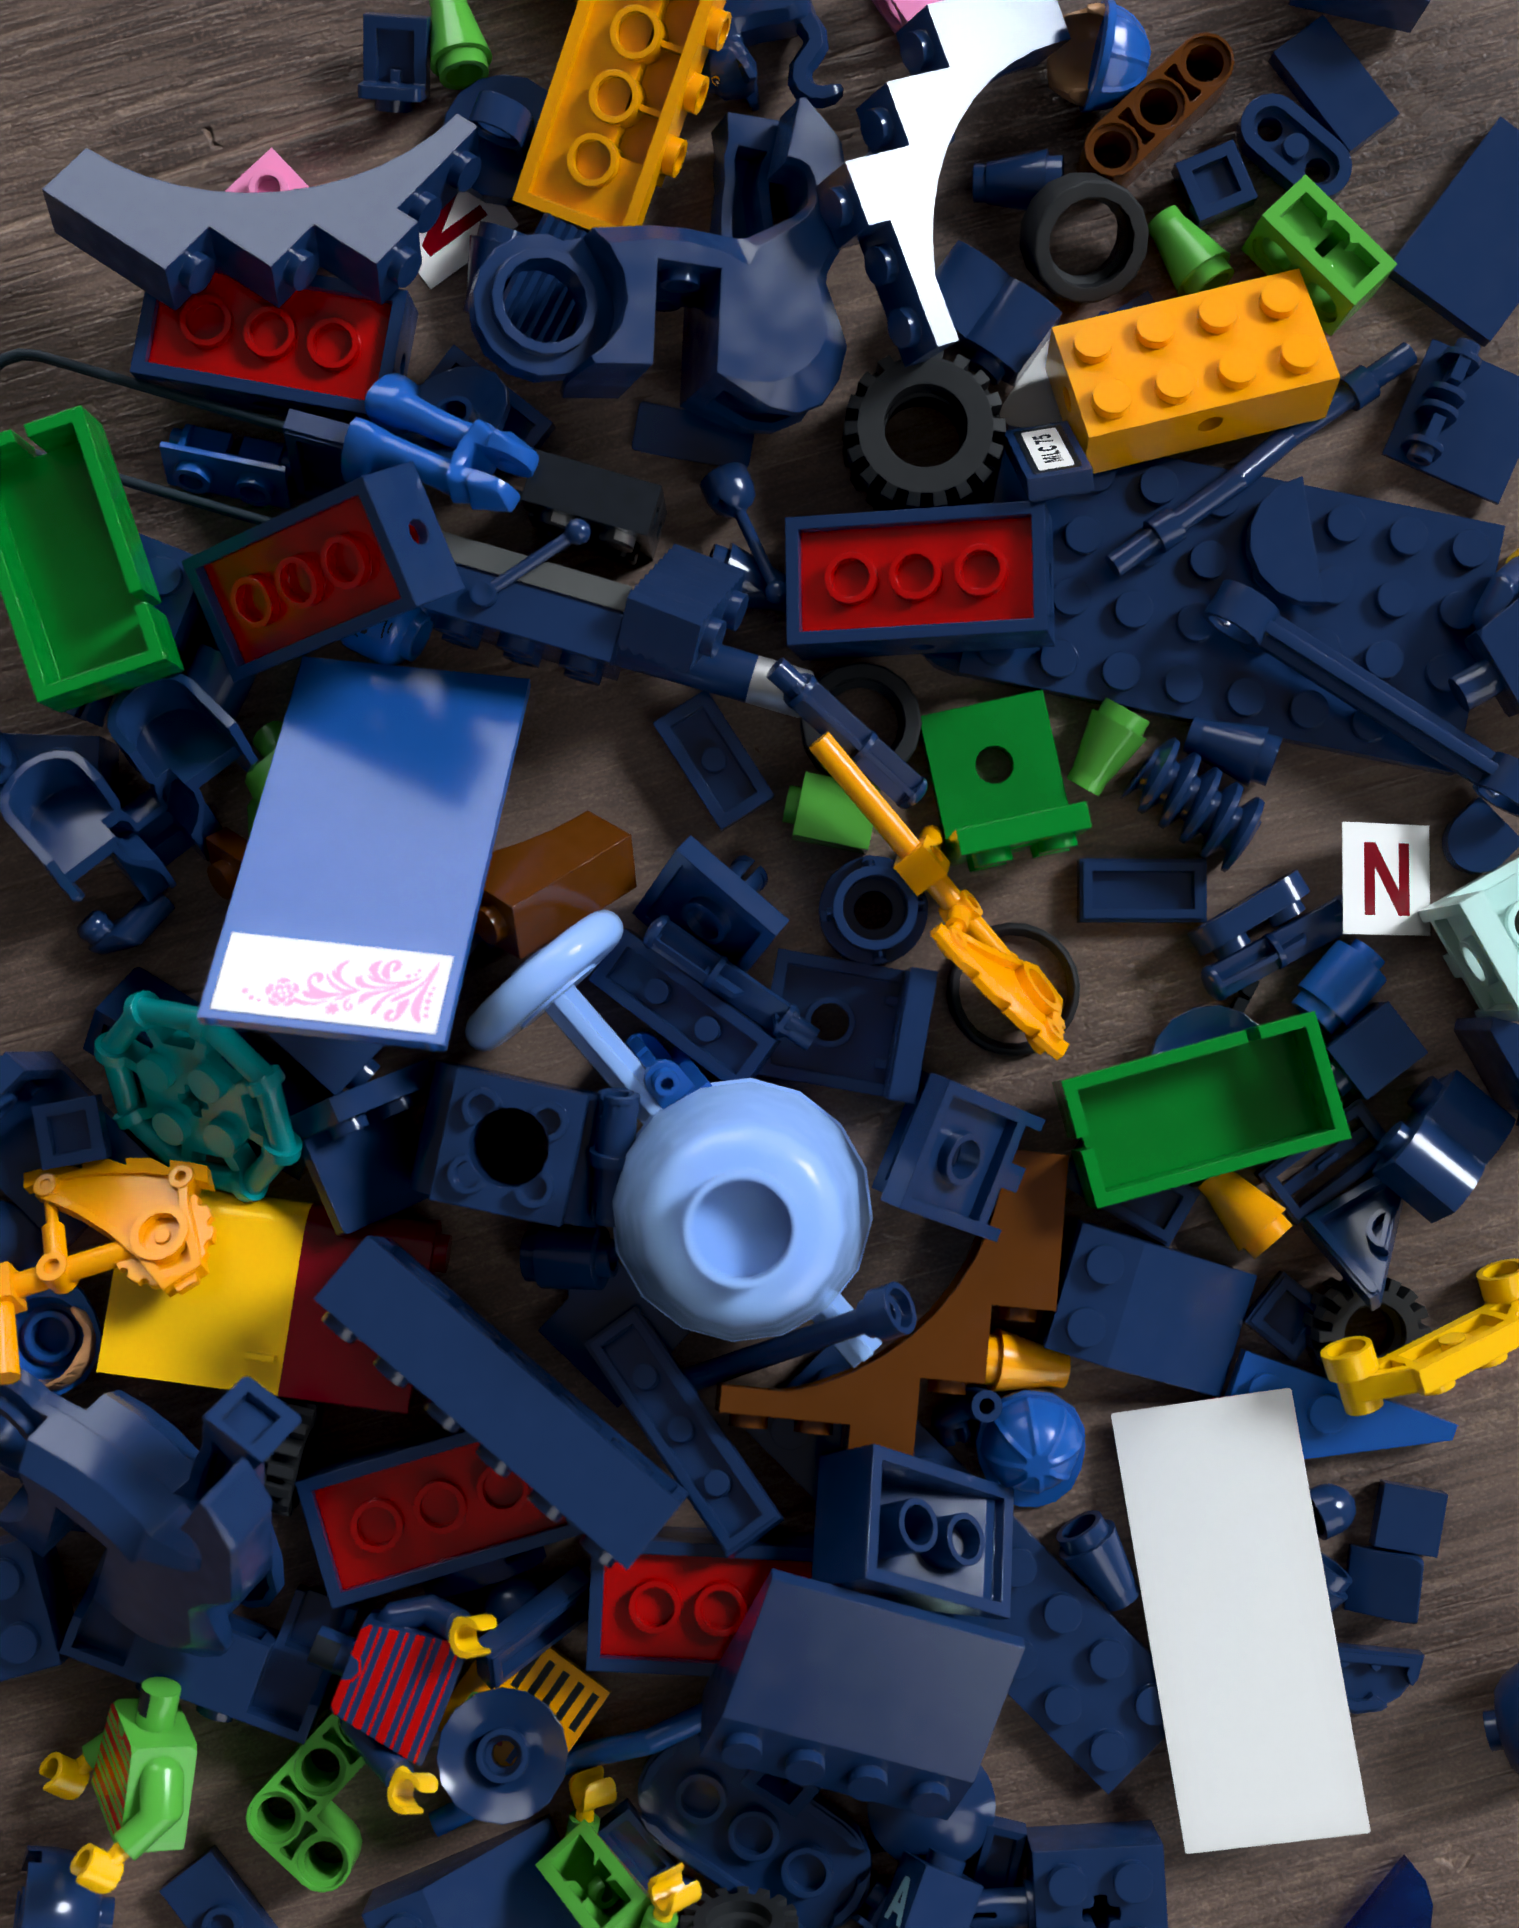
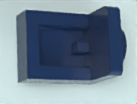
[358,12,431,113]

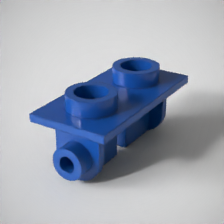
[159,424,293,509]
[625,1032,712,1109]

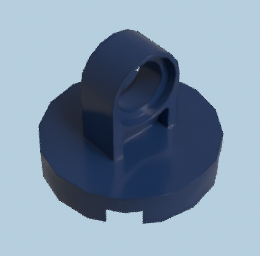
[444,74,548,207]

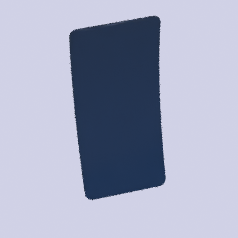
[632,401,754,468]

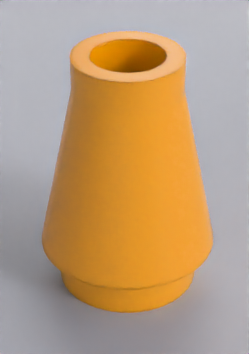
[1198,1171,1293,1259]
[975,1328,1071,1392]

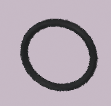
[946,922,1080,1056]

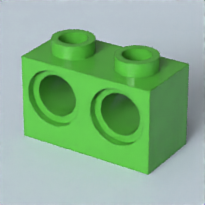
[1241,174,1397,337]

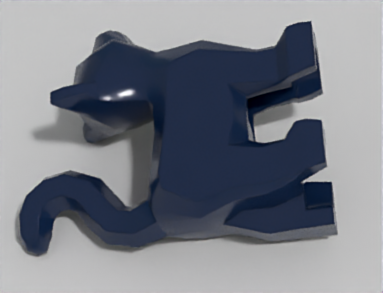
[701,0,844,112]

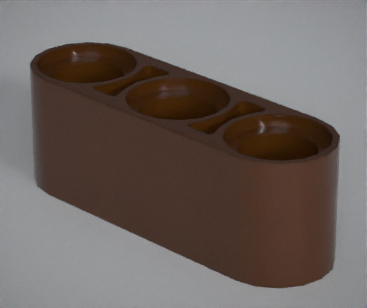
[1077,32,1235,188]

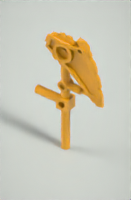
[809,731,1069,1060]
[0,1158,217,1385]

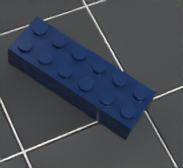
[314,1235,689,1570]

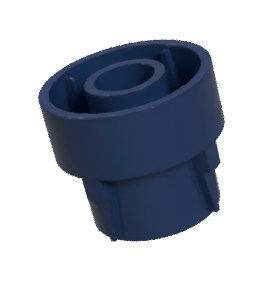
[818,855,928,966]

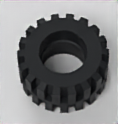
[842,350,1006,510]

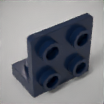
[290,1059,433,1237]

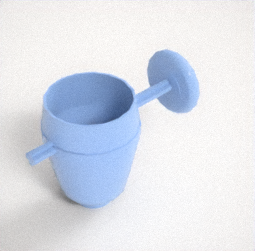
[465,910,883,1368]

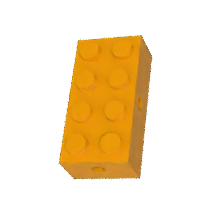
[1045,268,1340,474]

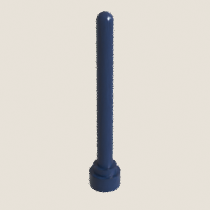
[682,1282,916,1391]

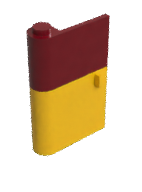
[96,1189,452,1414]

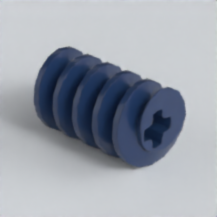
[1120,737,1265,873]

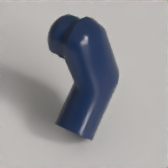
[77,893,175,955]
[931,1386,1002,1447]

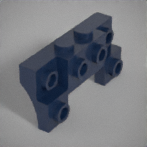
[59,1547,360,1745]

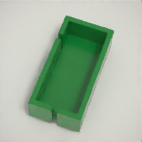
[0,405,184,713]
[1052,1011,1352,1209]

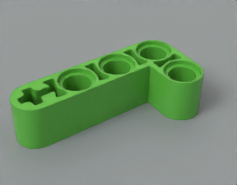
[246,1710,365,1893]

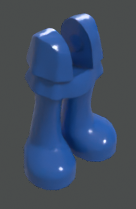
[341,373,539,512]

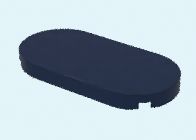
[638,1733,872,1928]

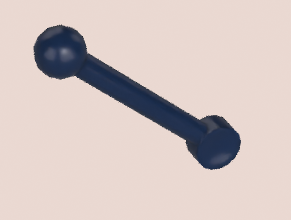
[470,519,591,608]

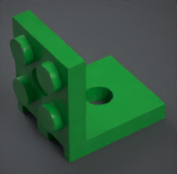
[920,689,1092,873]

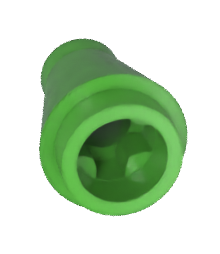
[429,0,492,90]
[1148,205,1234,296]
[1066,697,1150,796]

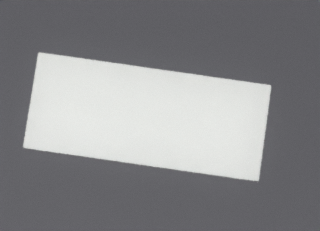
[1111,1388,1370,1854]

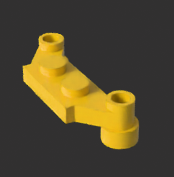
[1320,1259,1519,1416]

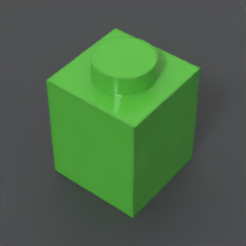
[782,771,881,855]

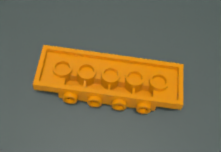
[512,0,732,230]

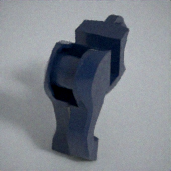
[468,97,847,434]
[0,1367,301,1657]

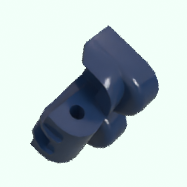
[0,673,258,902]

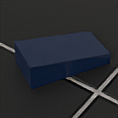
[598,1798,677,1891]
[972,1816,1027,1889]

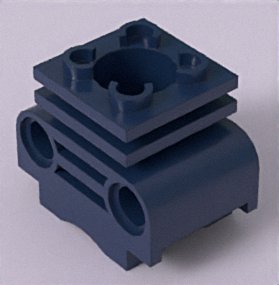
[409,1060,601,1228]

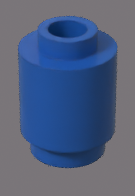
[1291,939,1387,1035]

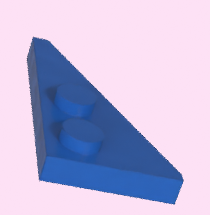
[1224,1348,1458,1459]

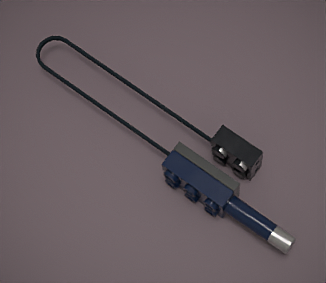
[0,348,814,718]

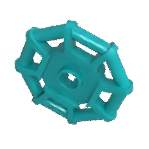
[94,991,302,1202]

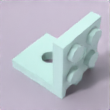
[1418,855,1519,1022]

